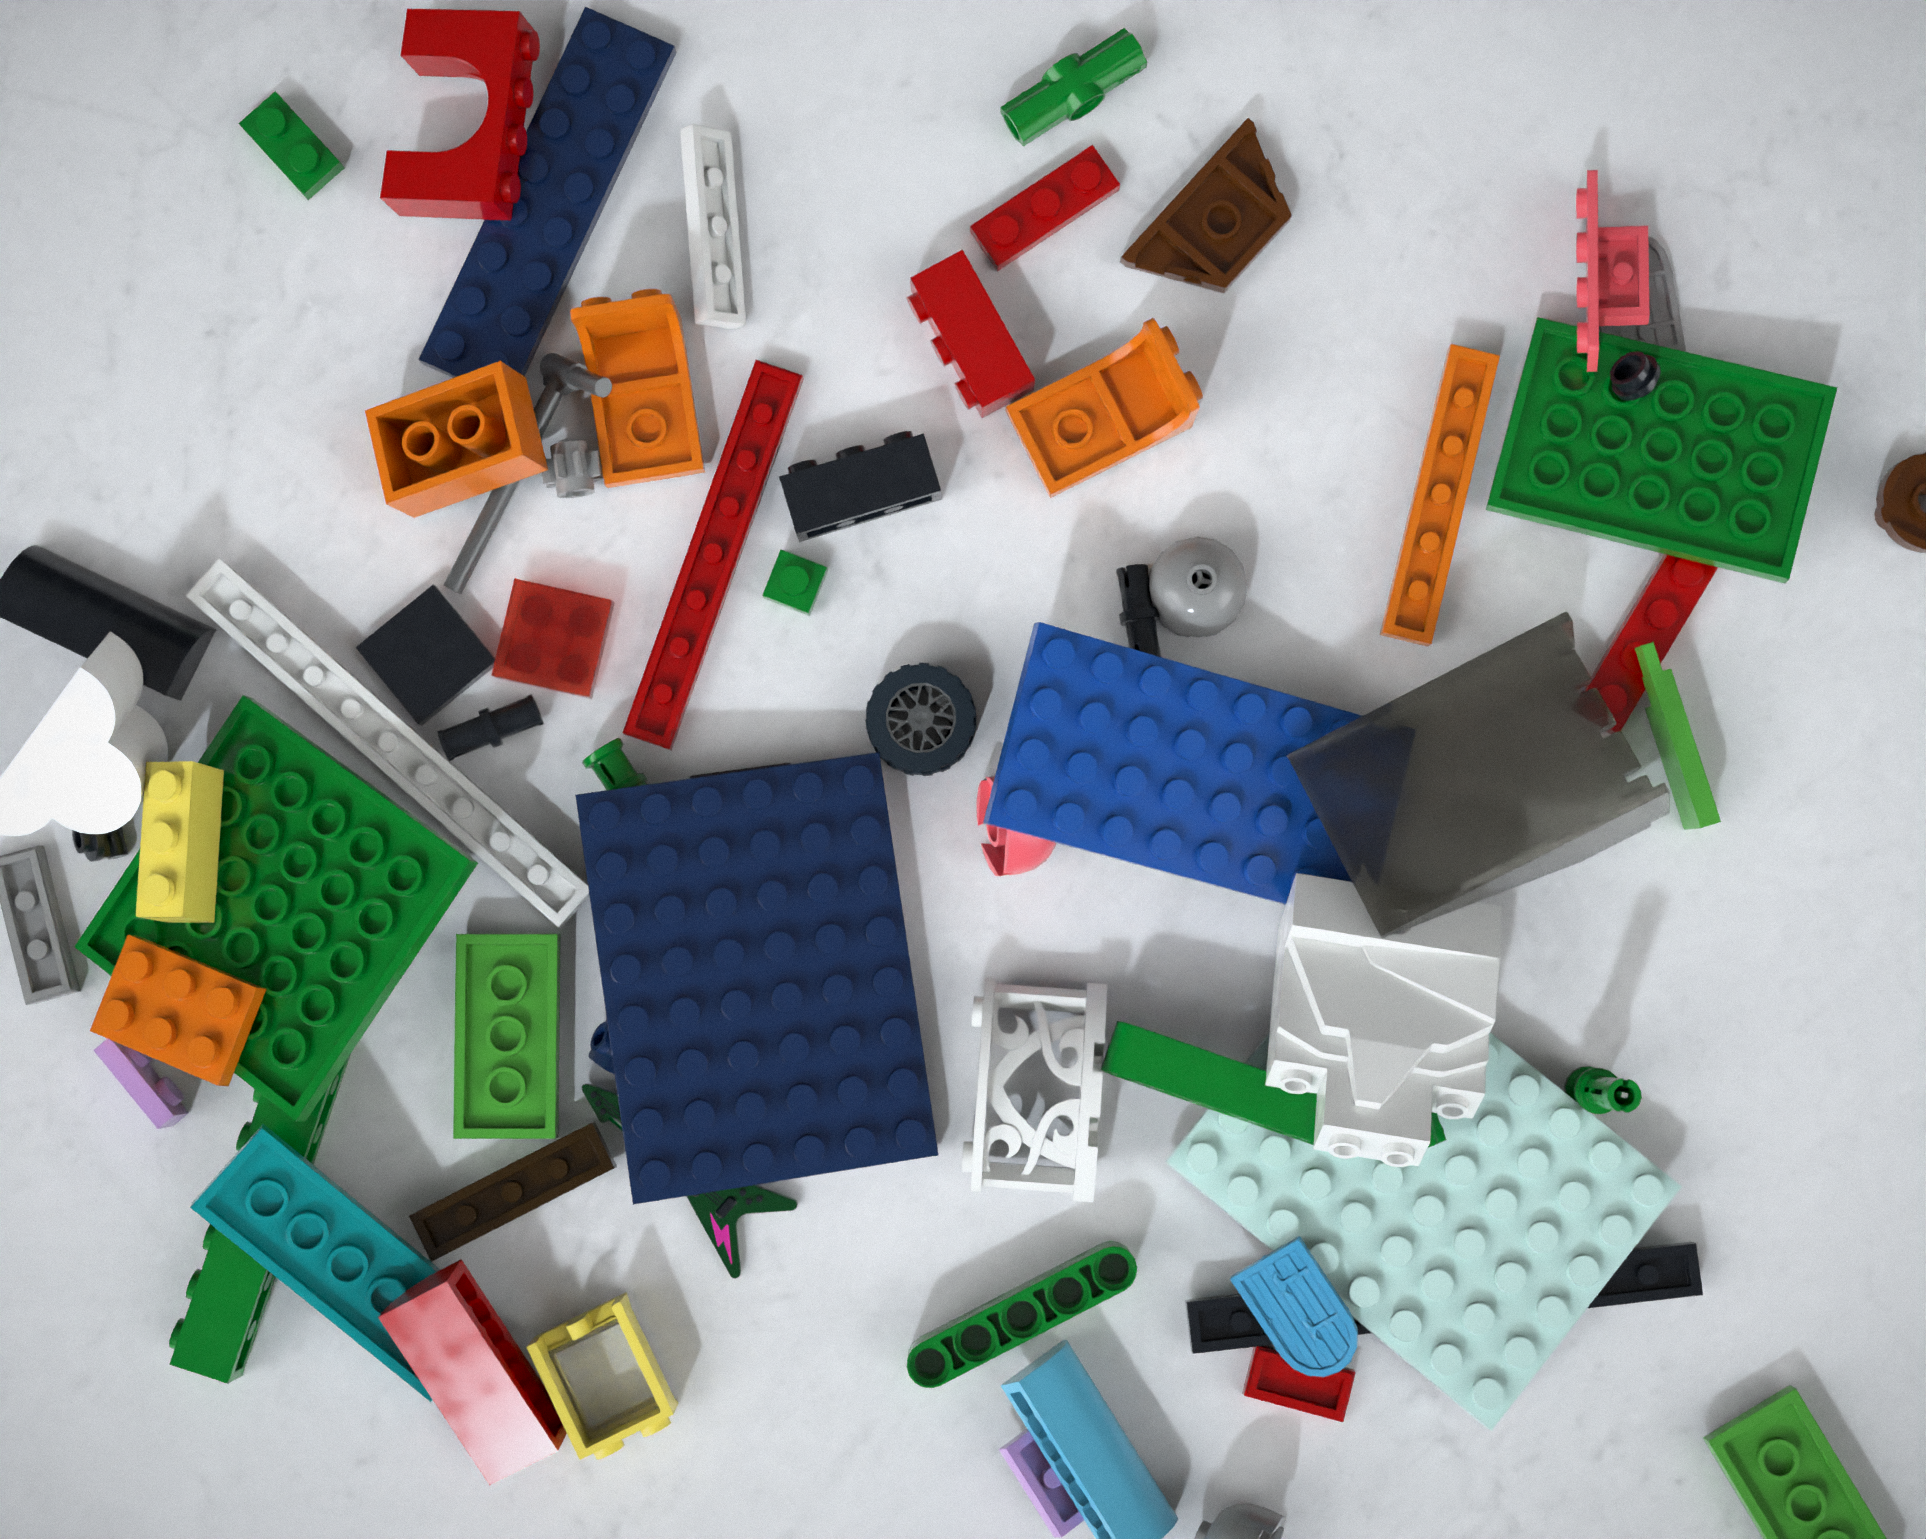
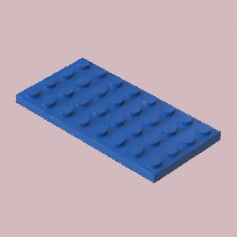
[983,622,1415,905]

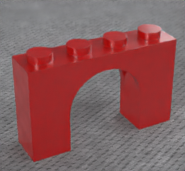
[380,8,540,221]

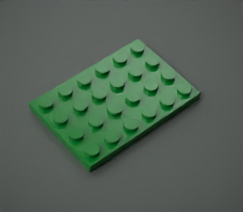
[1486,317,1838,584]

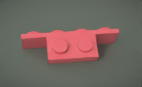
[1576,170,1650,372]

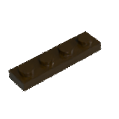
[409,1121,617,1262]

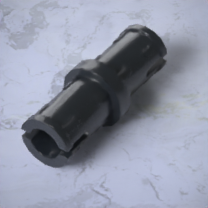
[1116,564,1161,657]
[437,694,544,761]

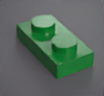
[238,91,345,200]

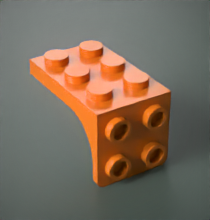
[570,289,705,488]
[1005,318,1203,498]

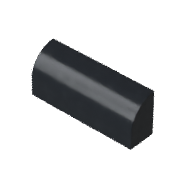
[0,545,216,701]

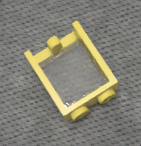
[526,1292,678,1460]

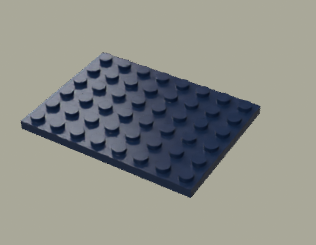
[575,752,939,1205]

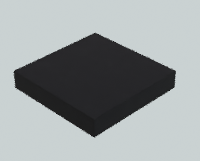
[355,584,499,726]

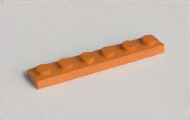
[1379,344,1500,647]

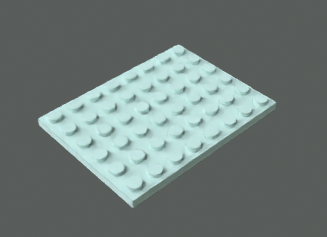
[1165,1032,1682,1431]

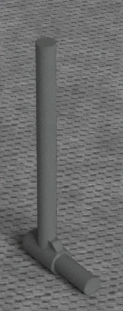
[444,353,612,594]

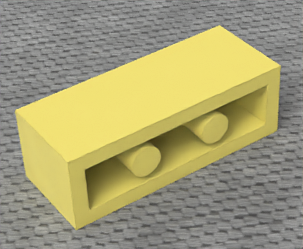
[136,761,224,923]

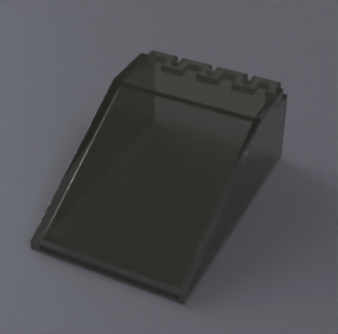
[1287,612,1670,938]

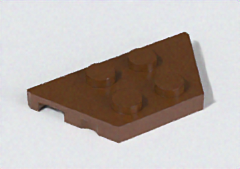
[1120,118,1292,293]

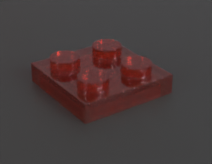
[491,578,615,699]

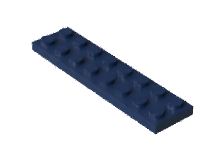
[418,7,677,378]

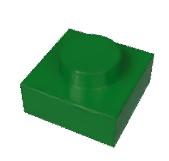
[762,549,828,616]

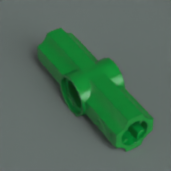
[1000,28,1147,147]

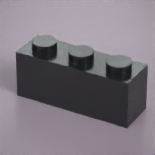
[779,431,942,542]

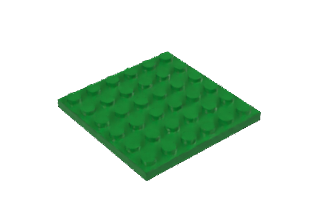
[74,695,478,1122]

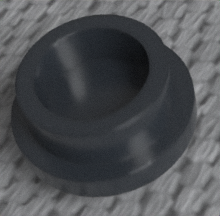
[1610,351,1661,401]

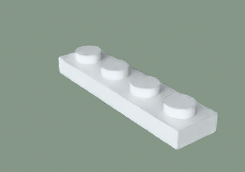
[680,124,746,329]

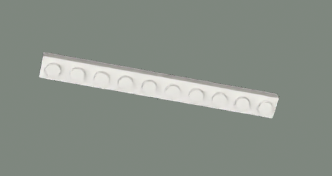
[185,558,589,928]

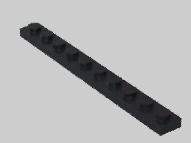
[1185,1242,1703,1354]

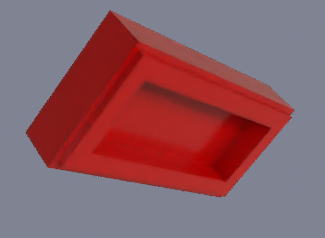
[1242,1346,1356,1422]

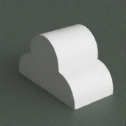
[0,631,168,836]

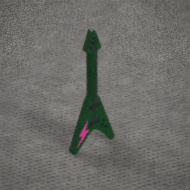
[581,1083,798,1279]

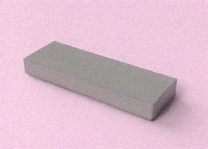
[0,846,80,1005]

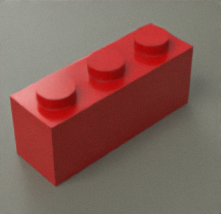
[906,249,1035,418]

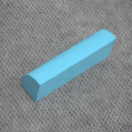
[1000,1340,1178,1539]

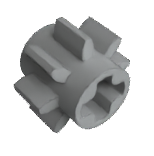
[542,440,603,498]

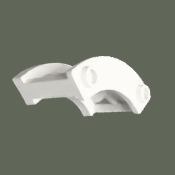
[962,978,1108,1202]

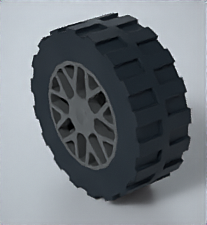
[865,663,977,776]

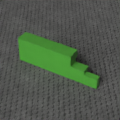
[1635,642,1721,830]

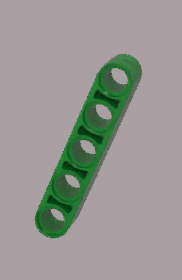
[1101,1021,1317,1145]
[907,1241,1137,1388]

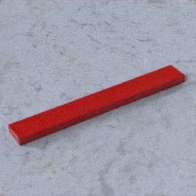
[622,360,804,751]

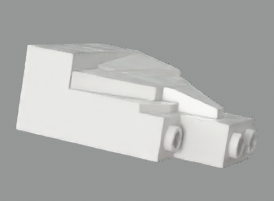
[1265,873,1502,1167]

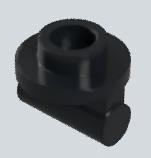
[72,826,128,862]

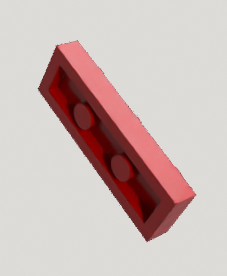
[970,145,1120,272]

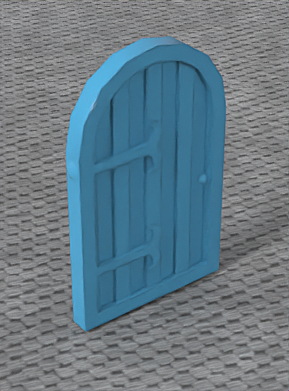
[1230,1236,1358,1377]

